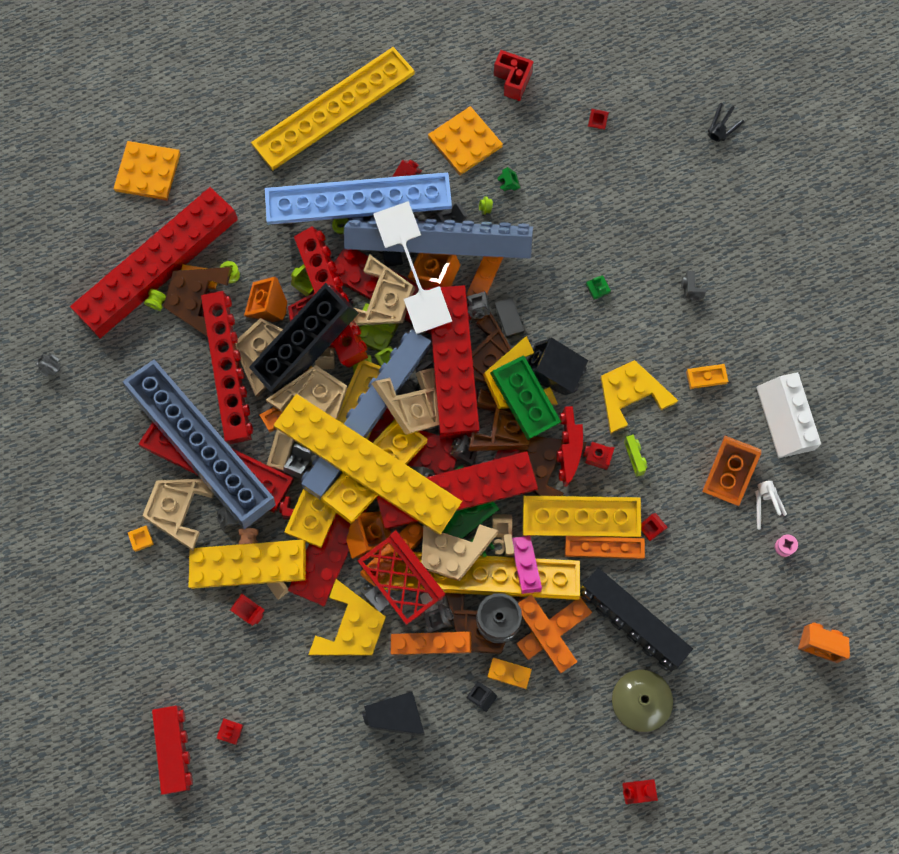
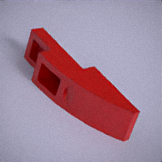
[557,406,583,487]

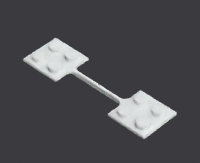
[373,201,452,334]

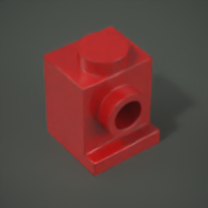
[583,442,615,470]

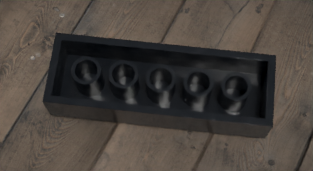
[249,283,359,394]
[580,567,693,671]

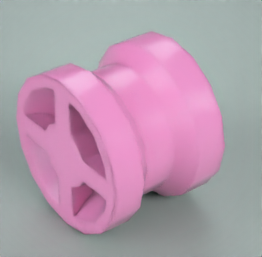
[775,535,798,557]

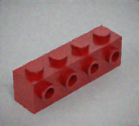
[152,705,193,795]

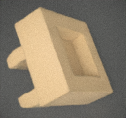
[493,534,514,557]

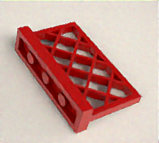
[357,530,445,626]

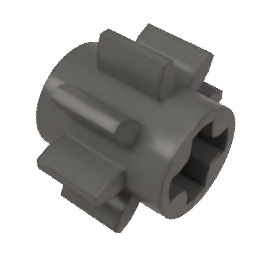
[36,353,60,377]

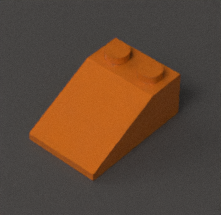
[702,435,762,506]

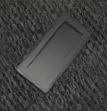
[495,298,524,338]

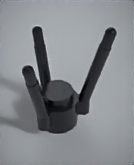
[708,103,744,142]

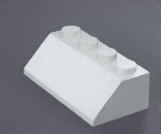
[756,372,821,458]

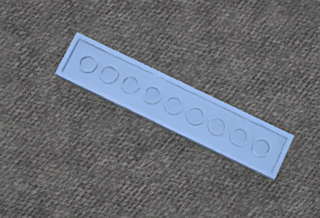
[265,172,452,225]

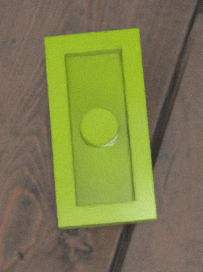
[624,435,647,477]

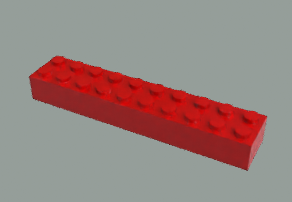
[70,187,238,339]

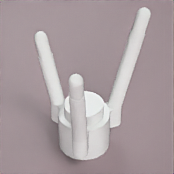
[755,481,787,530]

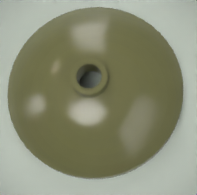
[612,670,673,732]

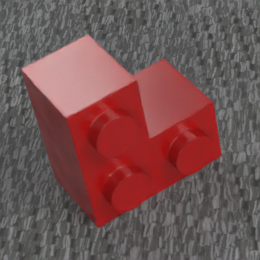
[494,50,534,101]

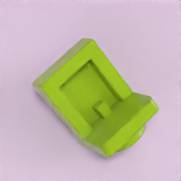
[291,264,314,296]

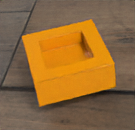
[128,525,154,552]

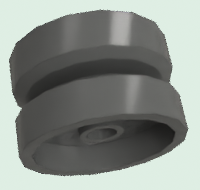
[476,593,522,643]

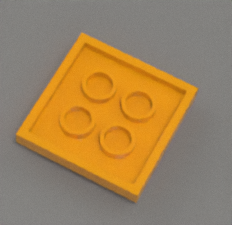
[428,106,503,176]
[113,141,181,200]

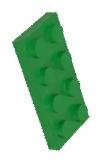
[490,355,561,440]

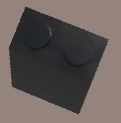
[527,338,588,395]
[362,692,425,736]

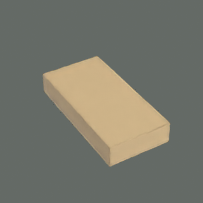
[267,430,295,471]

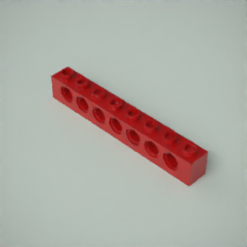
[294,226,368,368]
[201,291,253,444]

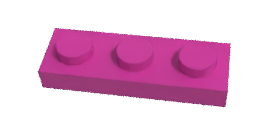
[512,536,542,594]

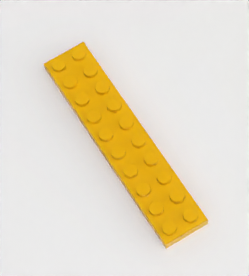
[251,47,415,171]
[284,360,381,548]
[274,394,462,535]
[380,552,580,600]

